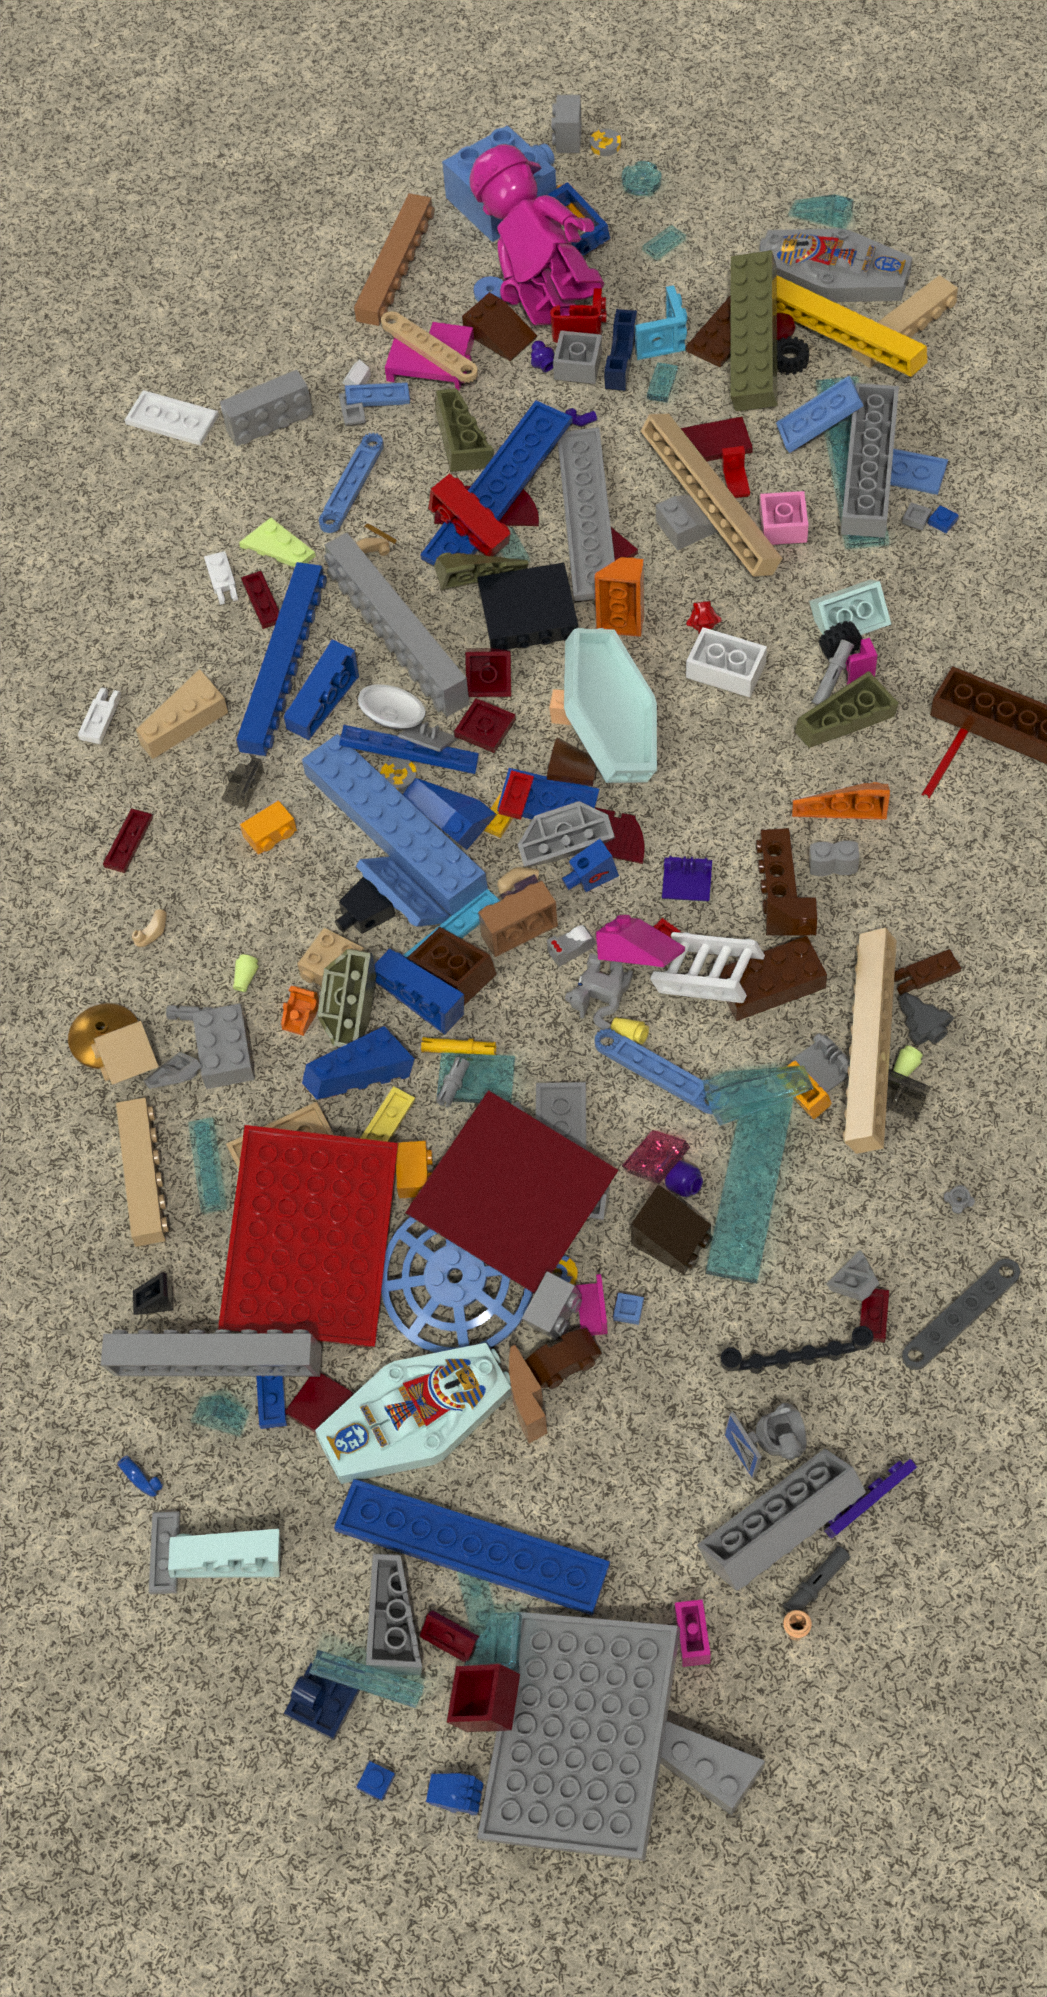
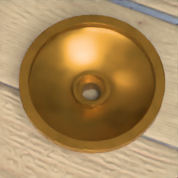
[68,1003,138,1069]

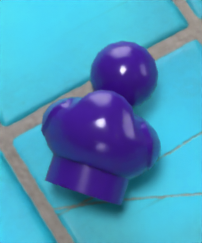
[531,340,555,373]

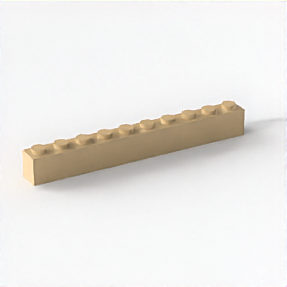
[641,414,783,577]
[843,927,897,1154]

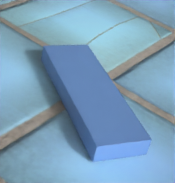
[345,383,410,406]

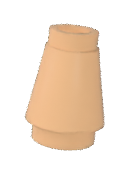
[783,1610,812,1641]

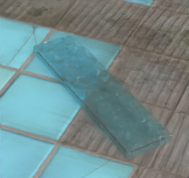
[706,1089,794,1284]

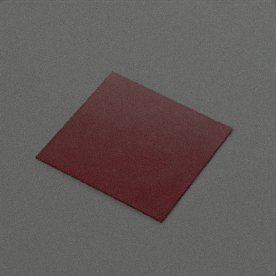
[405,1090,619,1294]

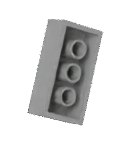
[220,370,313,447]

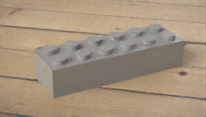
[697,1449,866,1591]

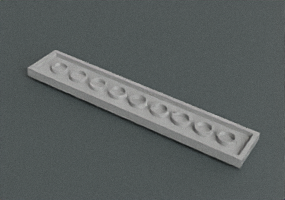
[558,427,615,602]

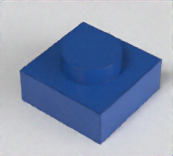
[928,505,959,533]
[356,1761,395,1802]

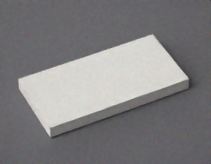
[125,390,219,446]

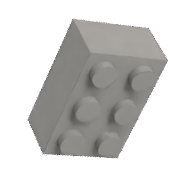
[192,1004,255,1089]

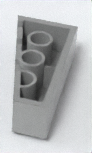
[365,1554,422,1675]

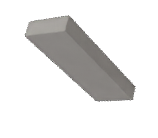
[149,1511,180,1594]

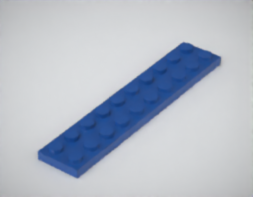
[420,400,572,565]
[334,1479,610,1616]

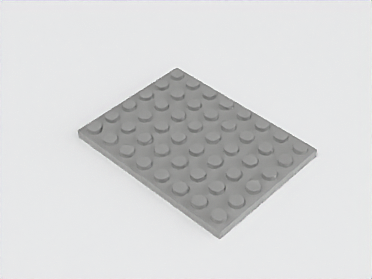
[477,1612,681,1861]

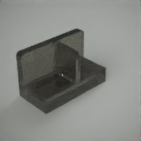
[222,757,264,808]
[886,1069,930,1121]

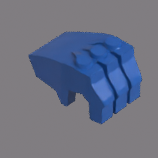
[426,1773,484,1815]

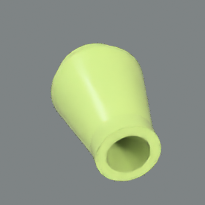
[233,954,259,992]
[890,1045,923,1084]

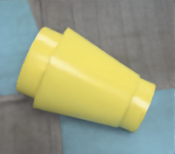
[611,1017,649,1044]

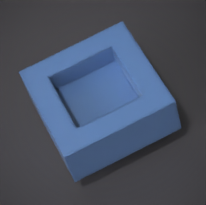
[613,1293,644,1325]

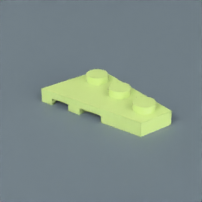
[239,518,316,567]

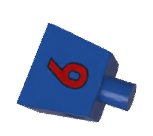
[561,839,619,892]

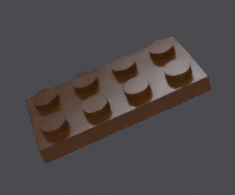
[685,295,731,368]

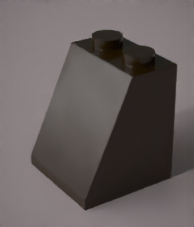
[631,1184,713,1275]

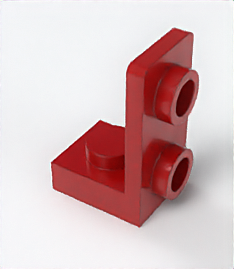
[722,446,750,498]

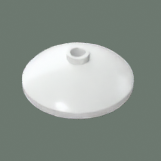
[358,684,425,729]

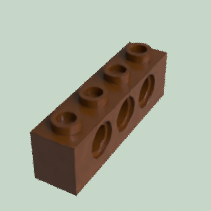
[756,828,797,914]

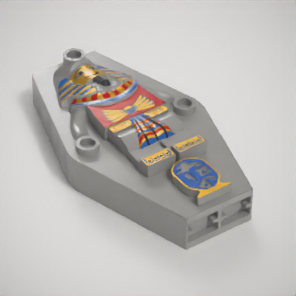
[759,228,912,302]

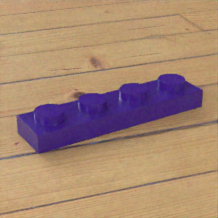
[824,1459,917,1539]

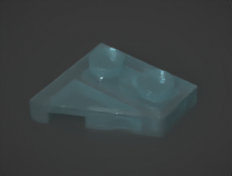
[464,1612,522,1671]

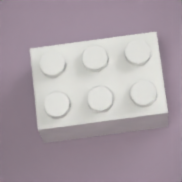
[686,627,767,697]

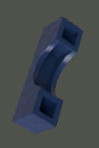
[604,309,637,391]

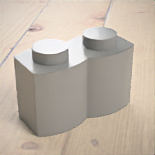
[809,841,859,876]

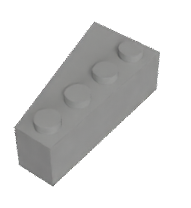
[660,1721,765,1816]

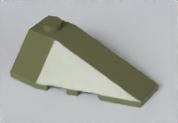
[434,552,529,590]

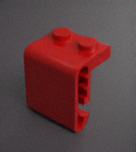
[550,288,607,343]

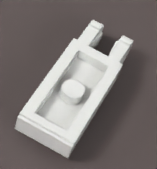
[204,551,238,605]
[78,687,121,744]

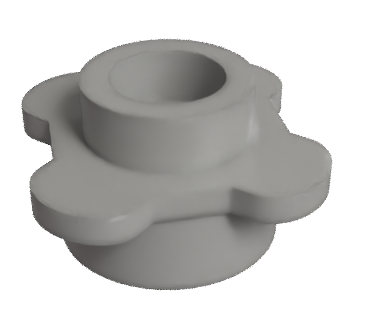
[944,1185,975,1214]

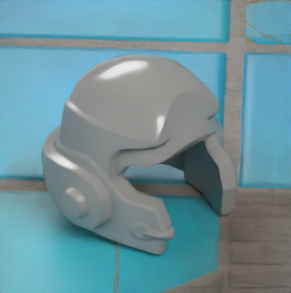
[756,1403,807,1460]

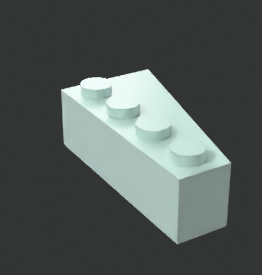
[168,1529,281,1578]

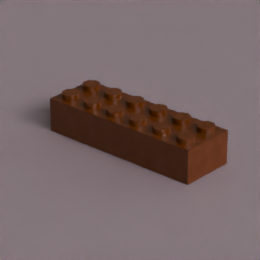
[930,666,1047,764]

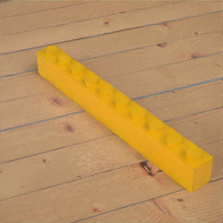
[777,275,928,377]

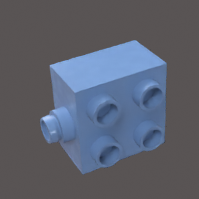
[442,125,556,242]

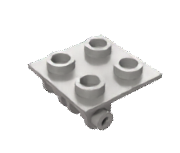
[788,1033,850,1093]

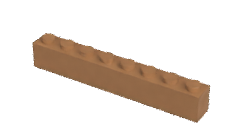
[354,193,435,326]

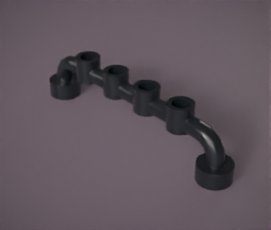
[720,1326,873,1374]

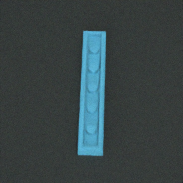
[404,889,500,959]

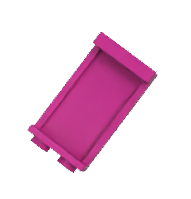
[385,337,471,391]

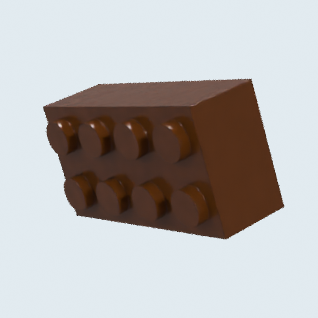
[719,936,827,1021]

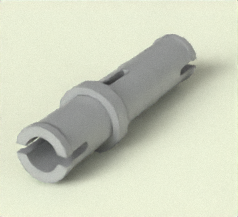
[811,640,854,705]

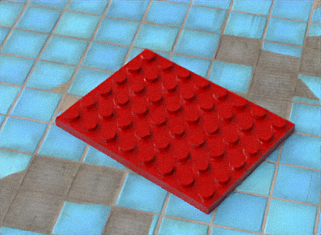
[218,1125,398,1348]

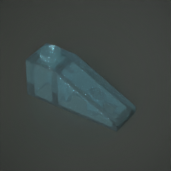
[788,194,854,229]

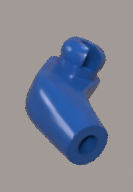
[117,1455,163,1497]

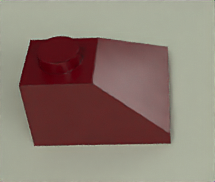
[465,648,512,697]

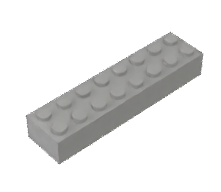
[841,383,899,538]
[101,1330,322,1377]

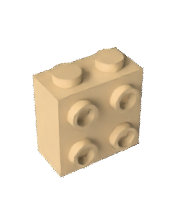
[297,928,365,986]
[91,1021,159,1085]

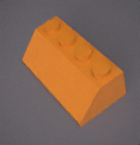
[595,557,644,637]

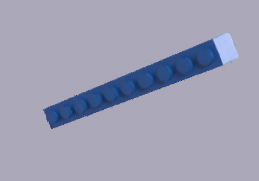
[236,562,327,756]

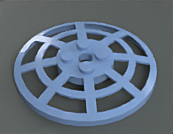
[381,1217,533,1353]

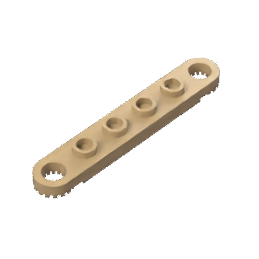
[381,311,478,383]

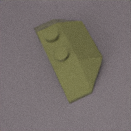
[317,949,376,1047]

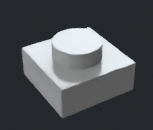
[902,502,932,530]

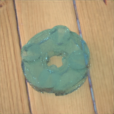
[622,161,662,197]

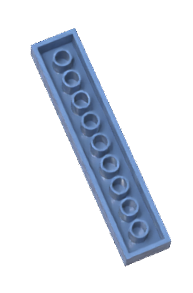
[302,734,488,916]

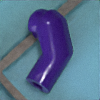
[565,408,597,426]

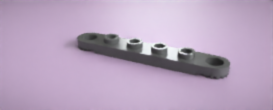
[902,1259,1020,1370]

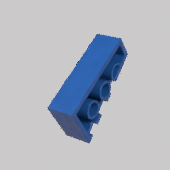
[284,639,359,740]
[374,948,464,1035]
[302,1026,414,1100]

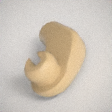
[356,538,390,556]
[497,867,539,896]
[132,909,167,947]

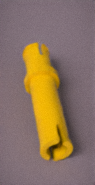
[421,1037,497,1058]

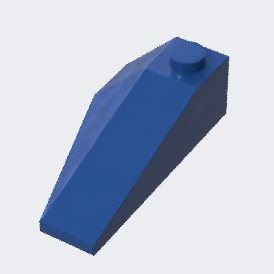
[402,778,497,850]

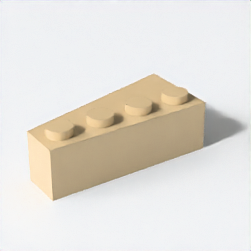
[136,669,228,759]

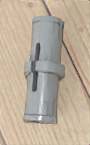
[436,1057,470,1108]

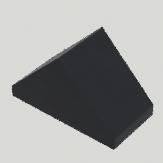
[133,1272,174,1315]

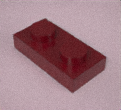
[860,1289,889,1343]
[419,1610,480,1664]

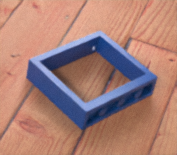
[547,182,610,256]

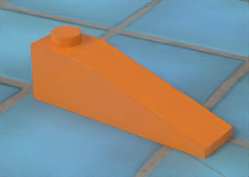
[792,782,890,820]

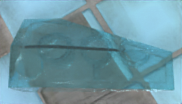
[702,1065,814,1126]

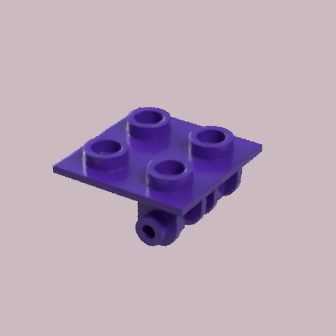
[662,855,712,901]

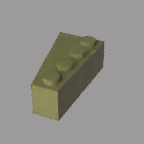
[795,671,899,748]

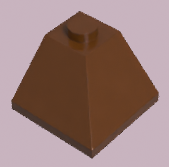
[766,897,817,936]

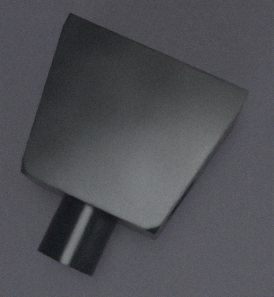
[335,877,395,934]

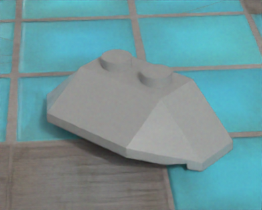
[518,801,615,867]

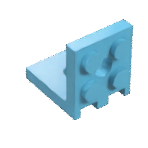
[635,285,687,360]

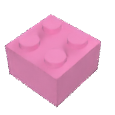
[759,491,808,545]

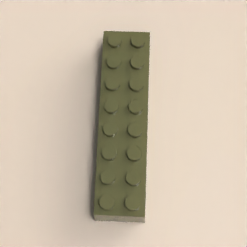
[731,250,778,411]

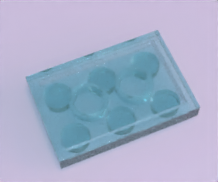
[437,1053,515,1104]

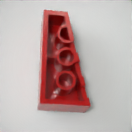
[428,473,511,556]

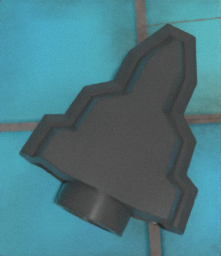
[899,992,954,1046]

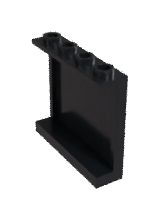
[477,562,579,650]

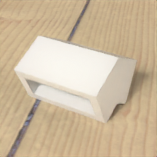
[342,360,371,385]

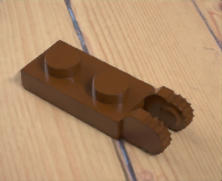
[894,949,961,994]

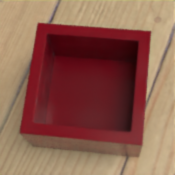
[447,1664,520,1732]

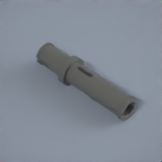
[783,1546,851,1613]

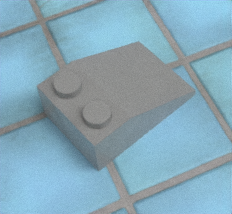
[656,495,718,550]

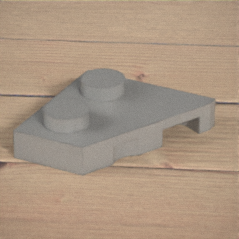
[143,1052,202,1089]

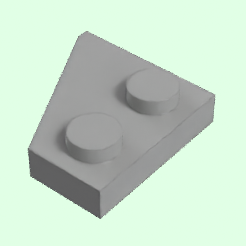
[827,1250,880,1301]

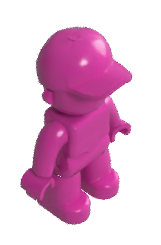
[469,144,605,325]

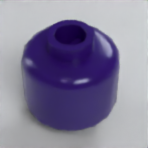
[664,1160,703,1197]

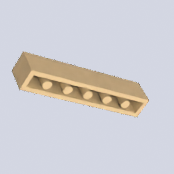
[851,275,958,368]
[116,1098,169,1247]

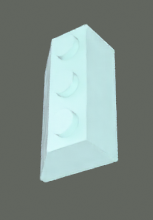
[809,579,891,635]

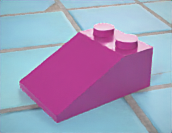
[596,915,685,967]

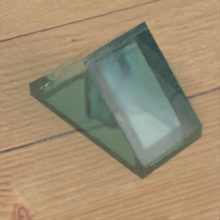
[191,1395,249,1437]

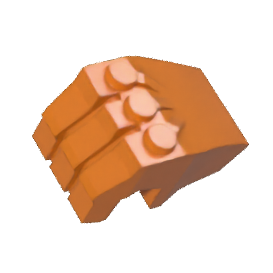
[281,986,319,1036]

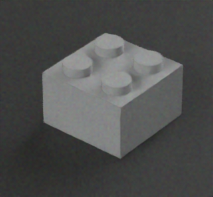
[551,95,582,153]
[553,331,602,384]
[522,1271,582,1341]

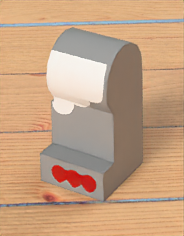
[547,925,596,967]

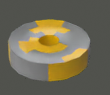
[590,129,621,156]
[380,758,417,792]

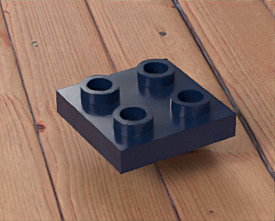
[284,1663,361,1741]

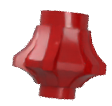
[686,601,722,634]

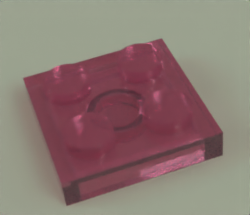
[622,1130,690,1184]

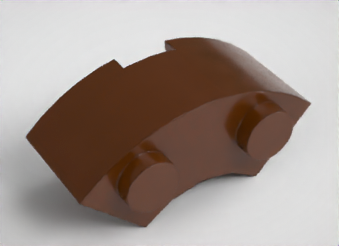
[525,1328,602,1389]

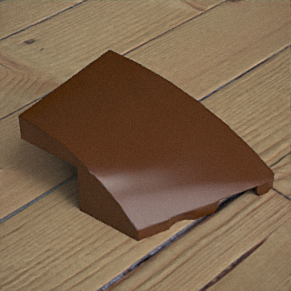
[547,737,598,786]

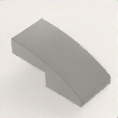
[339,393,366,426]

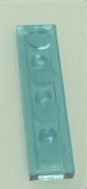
[188,1117,227,1214]

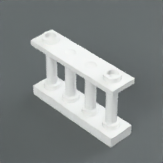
[650,932,765,1003]

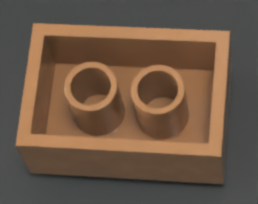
[478,881,558,957]

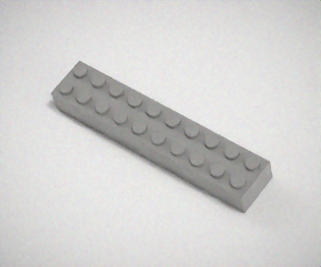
[324,533,470,717]

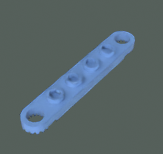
[319,433,384,533]
[595,1029,724,1114]

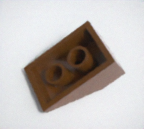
[462,292,537,362]
[407,927,497,1006]

